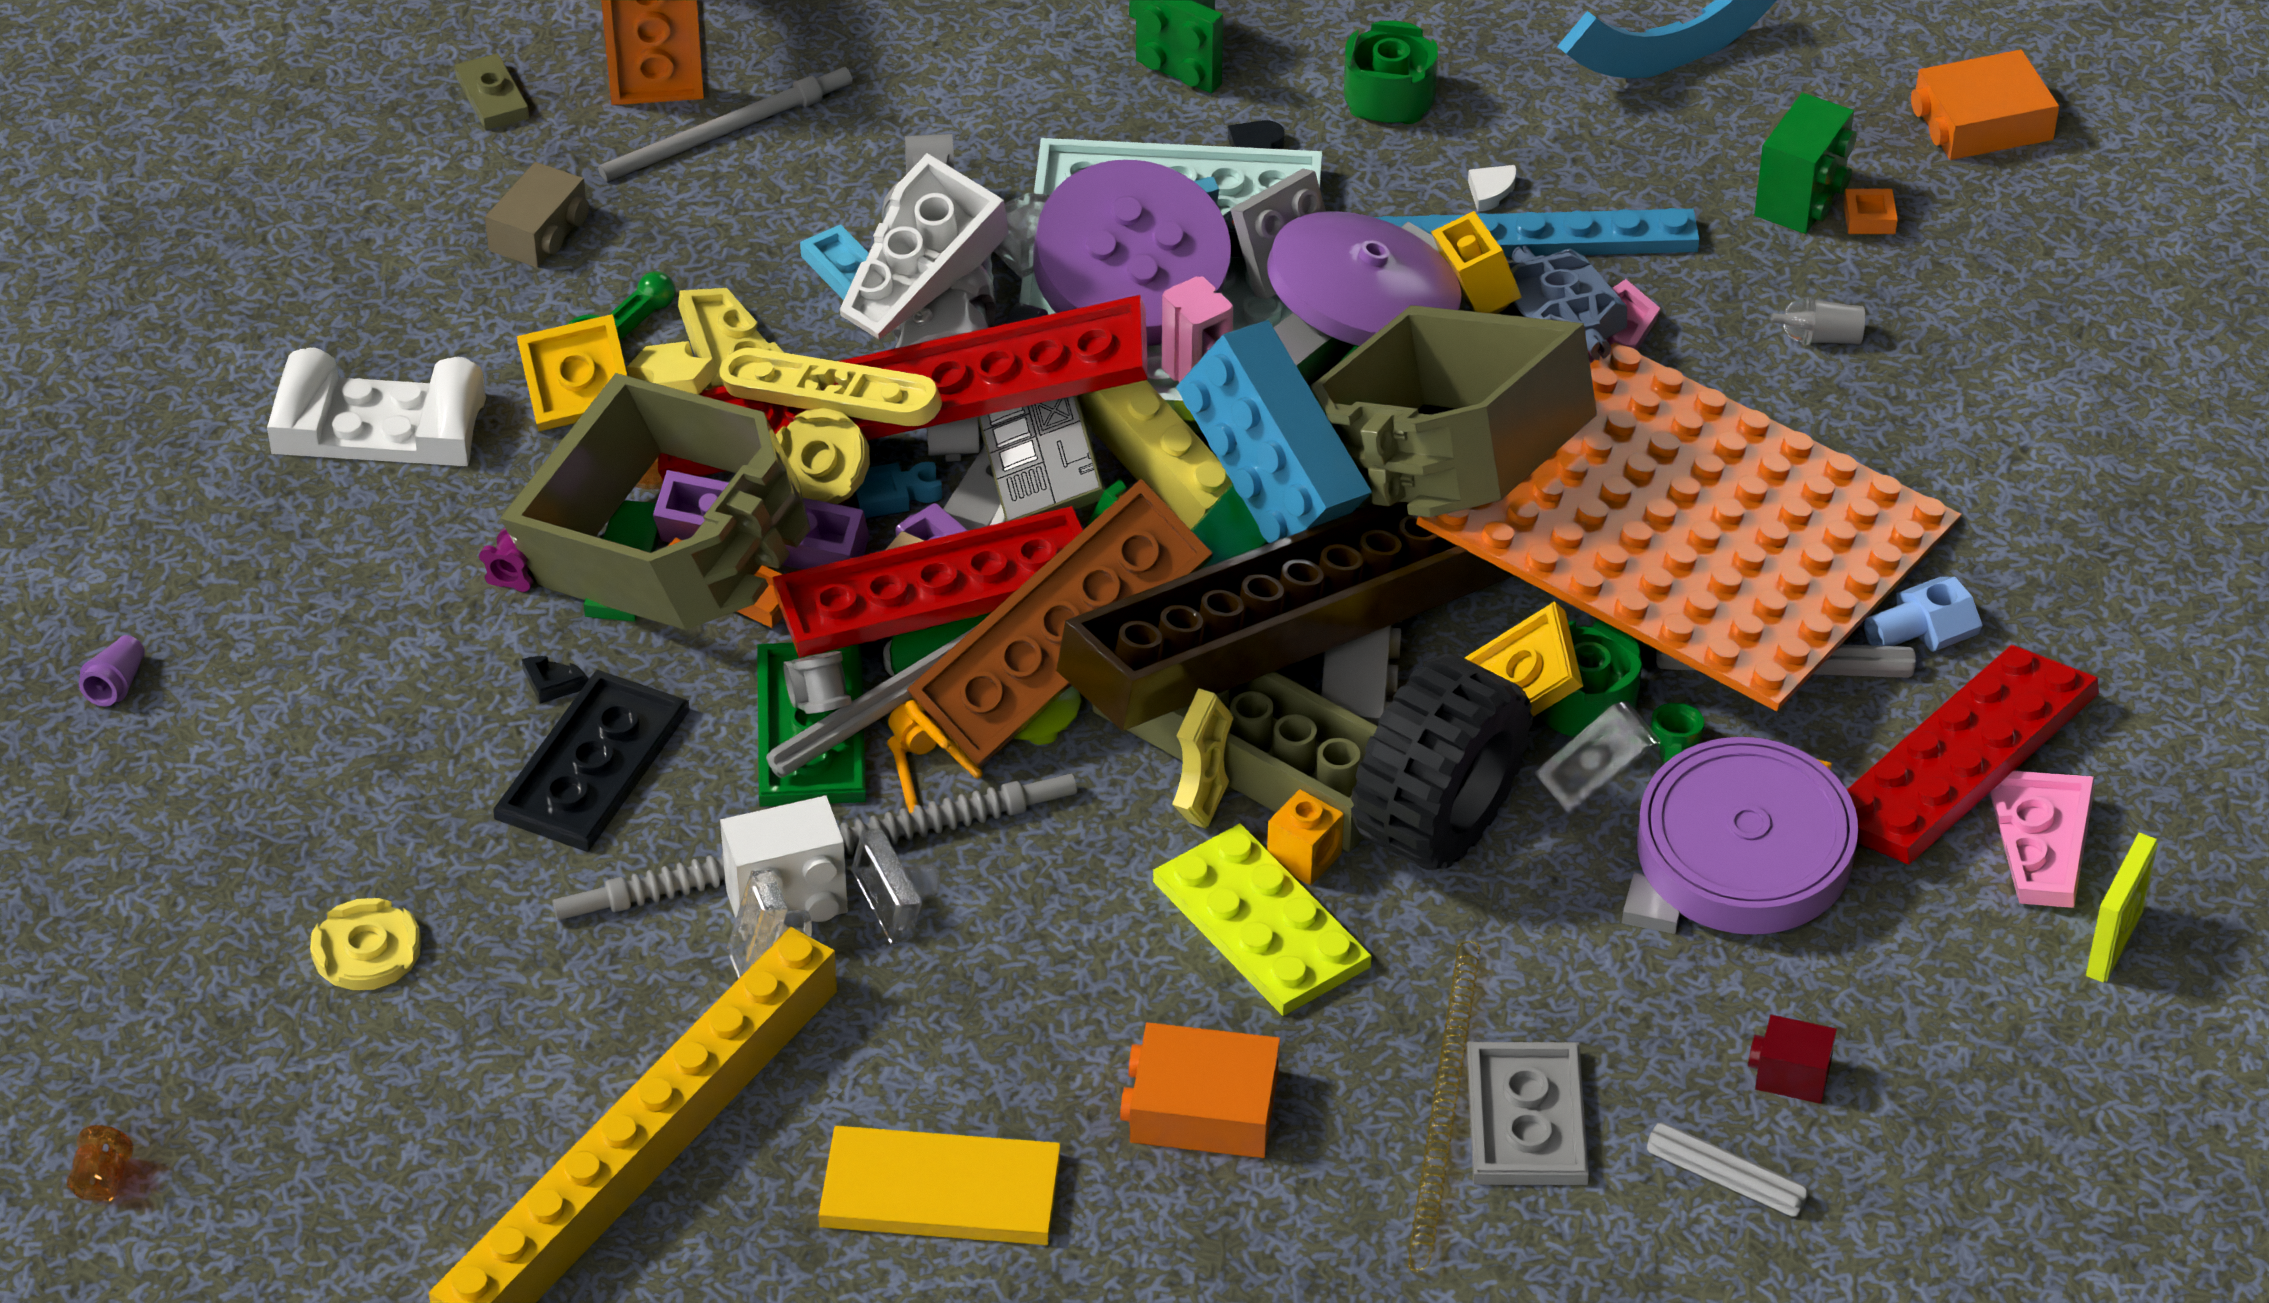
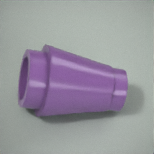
[79,635,145,706]

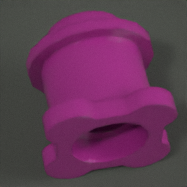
[479,528,533,592]

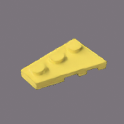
[678,288,784,390]

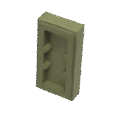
[454,53,529,130]

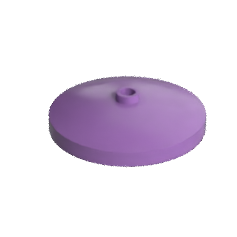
[1267,211,1461,346]

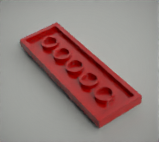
[772,506,1083,658]
[1846,644,2099,865]

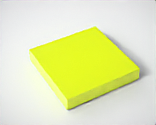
[2085,833,2158,983]

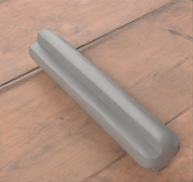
[1647,1122,1809,1217]

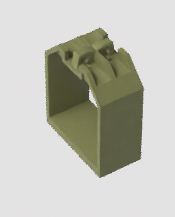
[1311,305,1597,517]
[500,373,811,630]

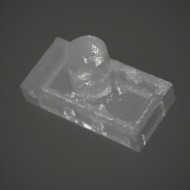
[851,828,940,944]
[727,870,812,978]

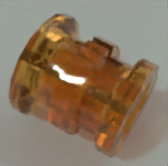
[67,1125,134,1201]

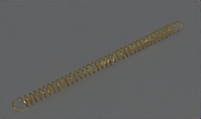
[1408,941,1481,1271]

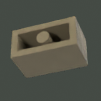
[485,162,589,268]

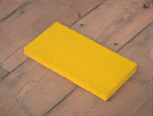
[818,1126,1060,1245]

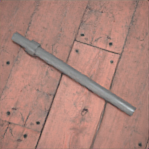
[598,67,852,182]

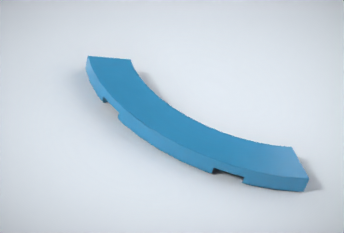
[1557,0,1777,78]

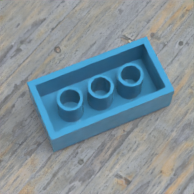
[1176,320,1372,544]

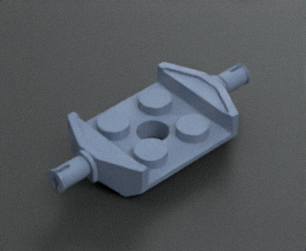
[1508,246,1627,360]

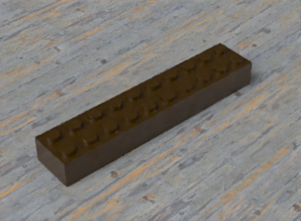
[1056,501,1515,731]

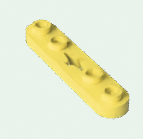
[719,348,942,426]

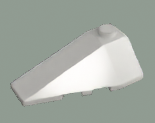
[840,153,1009,340]

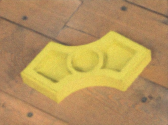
[626,341,718,395]
[1172,688,1233,829]

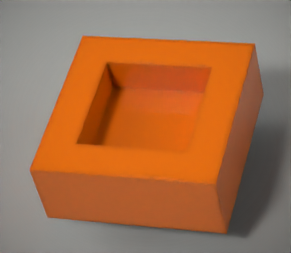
[1843,189,1898,234]

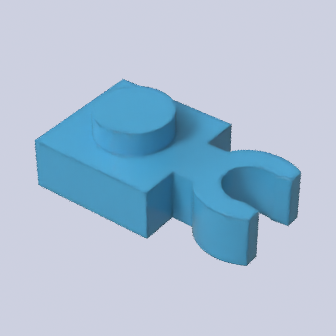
[853,462,942,518]

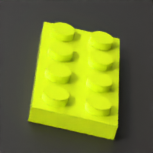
[1153,823,1371,1016]

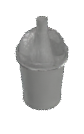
[1771,296,1865,345]

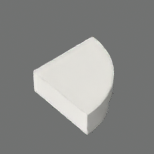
[1468,165,1516,212]

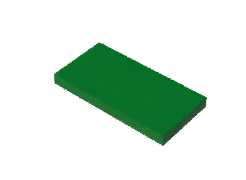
[757,642,866,807]

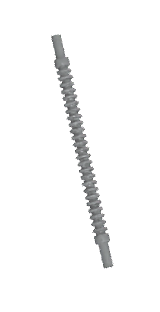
[552,773,1077,920]

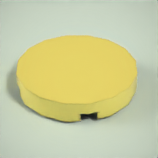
[776,408,870,504]
[310,898,421,990]

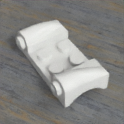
[267,348,486,466]

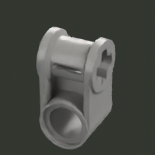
[784,651,852,714]

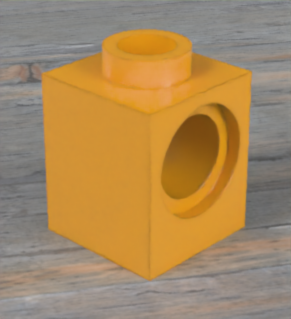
[1267,789,1344,886]

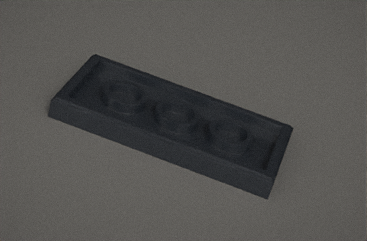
[493,669,690,852]

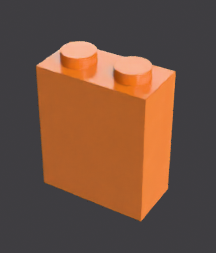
[1911,49,2059,160]
[1120,1022,1280,1158]

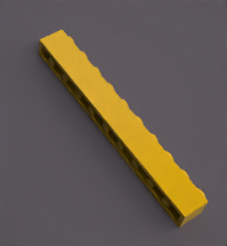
[428,926,837,1303]

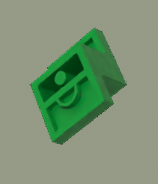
[1129,0,1223,94]

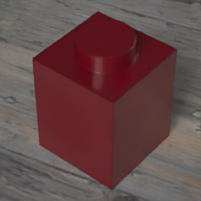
[1748,1014,1837,1104]

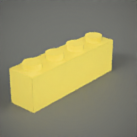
[1078,380,1232,530]

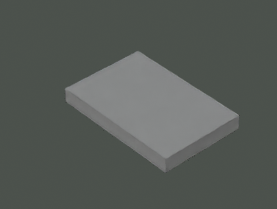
[1467,1042,1589,1185]

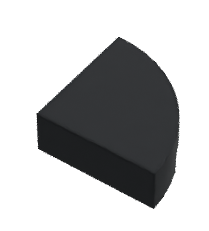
[522,656,588,704]

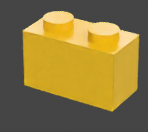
[1431,211,1522,314]

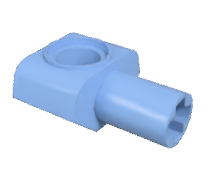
[1864,577,1983,652]

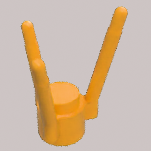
[887,700,983,813]

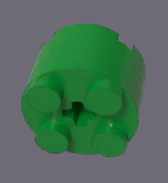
[1343,20,1438,124]
[1538,620,1642,743]

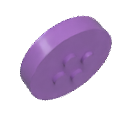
[1033,159,1231,346]
[1637,737,1858,935]

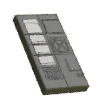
[978,395,1105,522]

